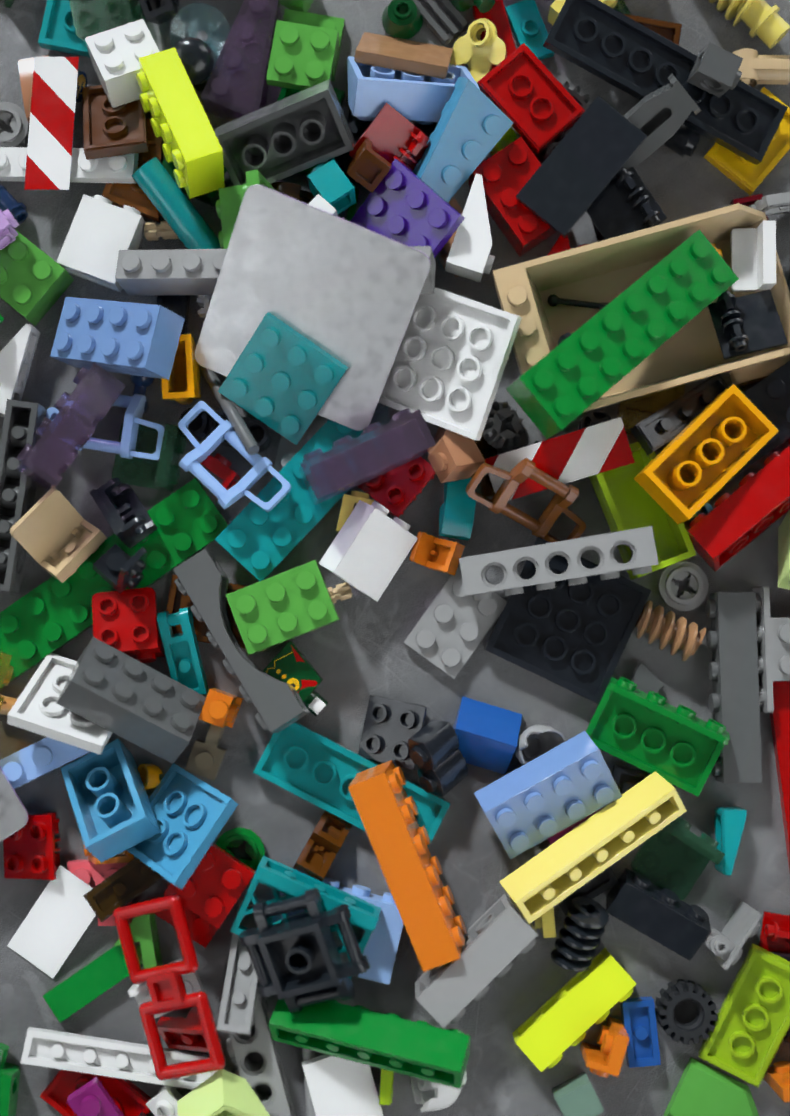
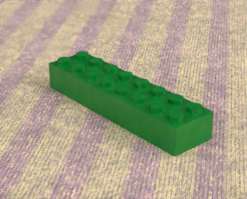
[506,229,739,439]

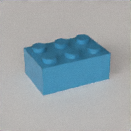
[60,739,160,863]

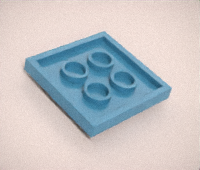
[127,763,238,889]

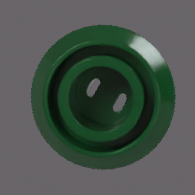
[382,0,423,40]

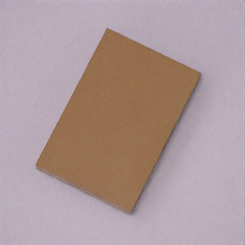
[354,32,453,79]

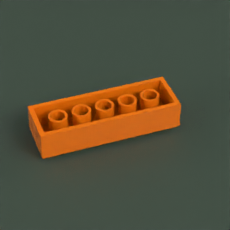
[348,760,467,972]

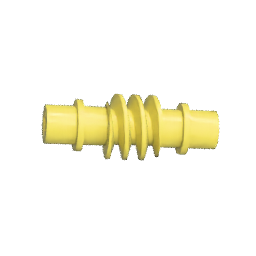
[708,0,790,49]

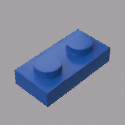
[620,996,661,1068]

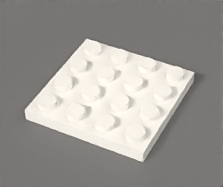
[378,287,522,441]

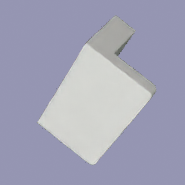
[730,220,776,292]

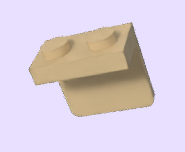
[10,488,107,583]

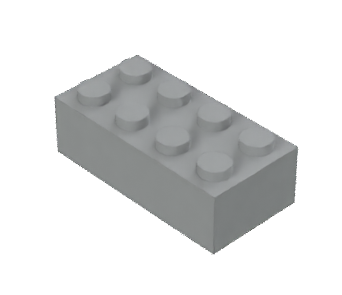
[414,893,538,1029]

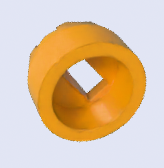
[138,764,163,790]

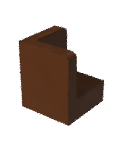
[347,138,391,193]

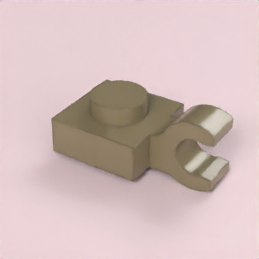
[185,724,227,781]

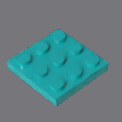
[218,312,349,445]

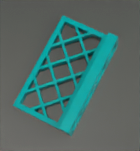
[230,855,381,979]

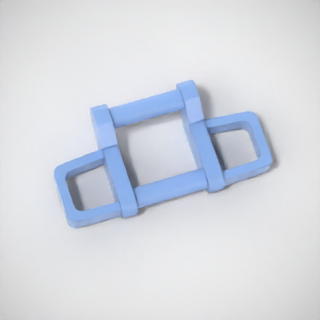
[43,386,168,461]
[178,401,292,511]

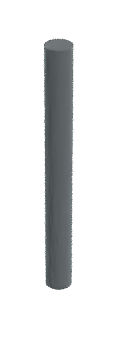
[199,366,260,455]

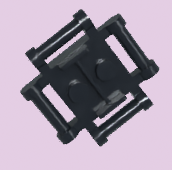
[239,888,370,1013]

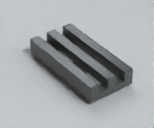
[412,0,468,46]

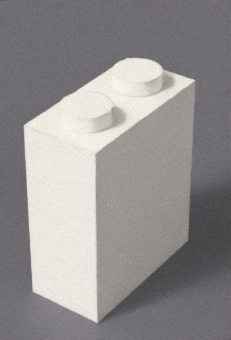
[57,194,145,292]
[319,500,418,602]

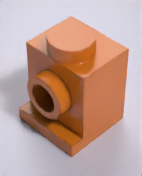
[198,688,244,728]

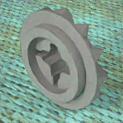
[0,102,29,147]
[657,561,709,611]

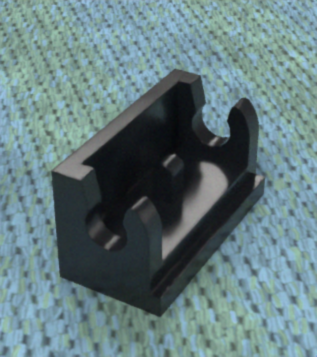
[90,477,158,549]

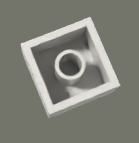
[85,19,160,108]

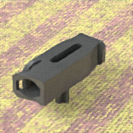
[613,73,701,179]

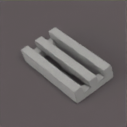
[748,192,790,216]

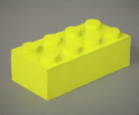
[136,47,225,199]

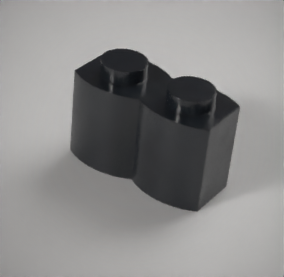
[408,719,468,797]

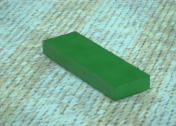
[43,945,142,1023]

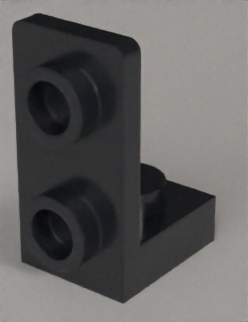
[92,543,148,594]

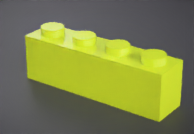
[512,948,636,1072]

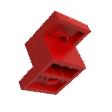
[154,843,256,948]

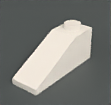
[445,173,495,282]
[0,323,40,417]

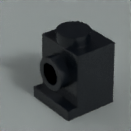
[139,0,180,25]

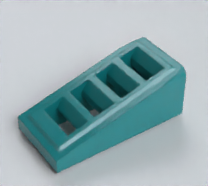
[714,807,747,875]

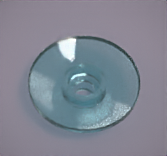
[170,3,231,66]

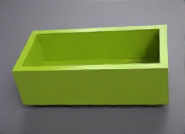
[589,442,697,580]

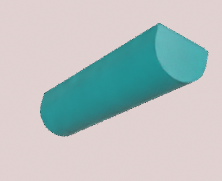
[132,157,221,249]

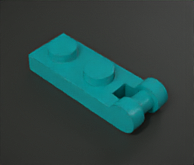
[157,607,209,695]

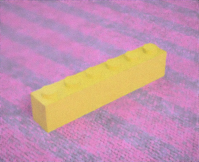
[499,771,687,924]

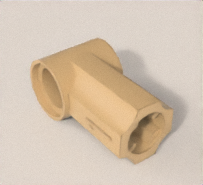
[733,48,790,87]

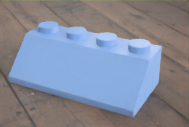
[347,56,480,125]

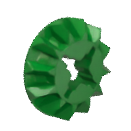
[216,827,265,871]

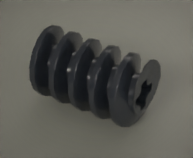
[550,896,609,972]

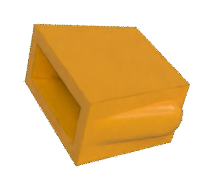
[161,334,201,405]

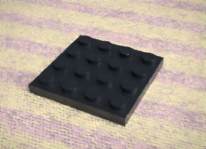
[484,537,651,704]

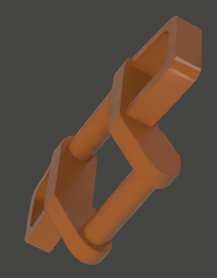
[465,458,586,543]

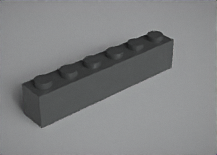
[706,592,762,784]

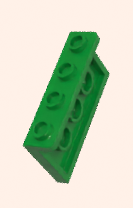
[586,677,730,797]

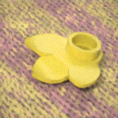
[450,18,507,83]

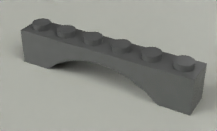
[173,549,310,733]

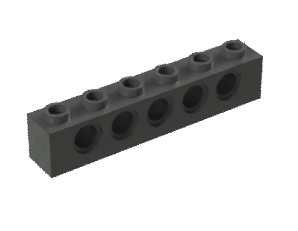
[0,399,47,593]

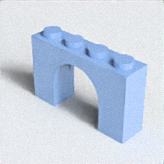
[271,877,404,985]

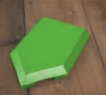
[664,1057,759,1116]

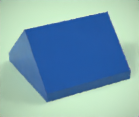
[453,696,522,775]

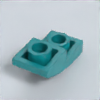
[439,477,476,541]

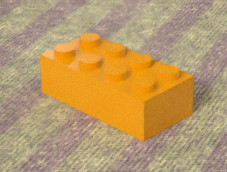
[633,384,779,524]

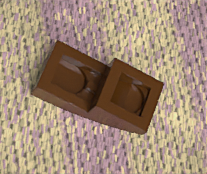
[293,810,352,881]

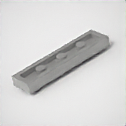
[216,897,268,1036]

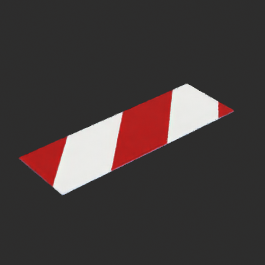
[24,56,79,190]
[484,417,635,500]

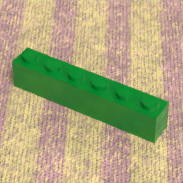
[269,999,470,1089]

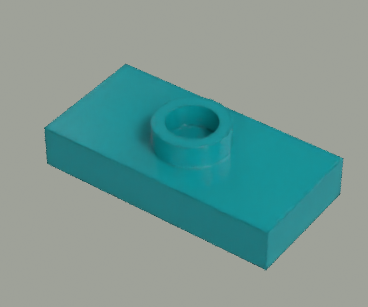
[505,0,555,61]

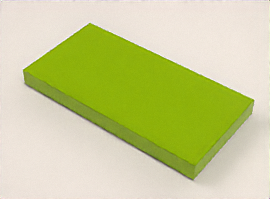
[698,943,790,1088]

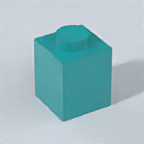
[307,159,356,215]

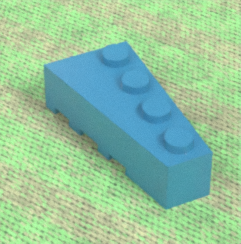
[413,77,513,202]

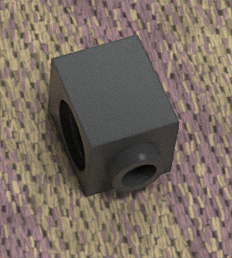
[687,42,743,98]

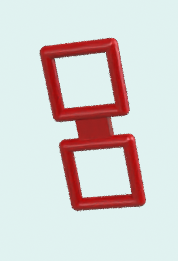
[113,894,225,1080]

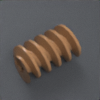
[635,600,707,662]

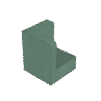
[552,1072,604,1116]

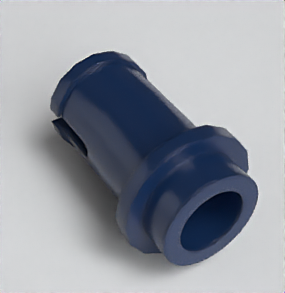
[0,185,28,224]

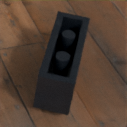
[606,868,711,961]

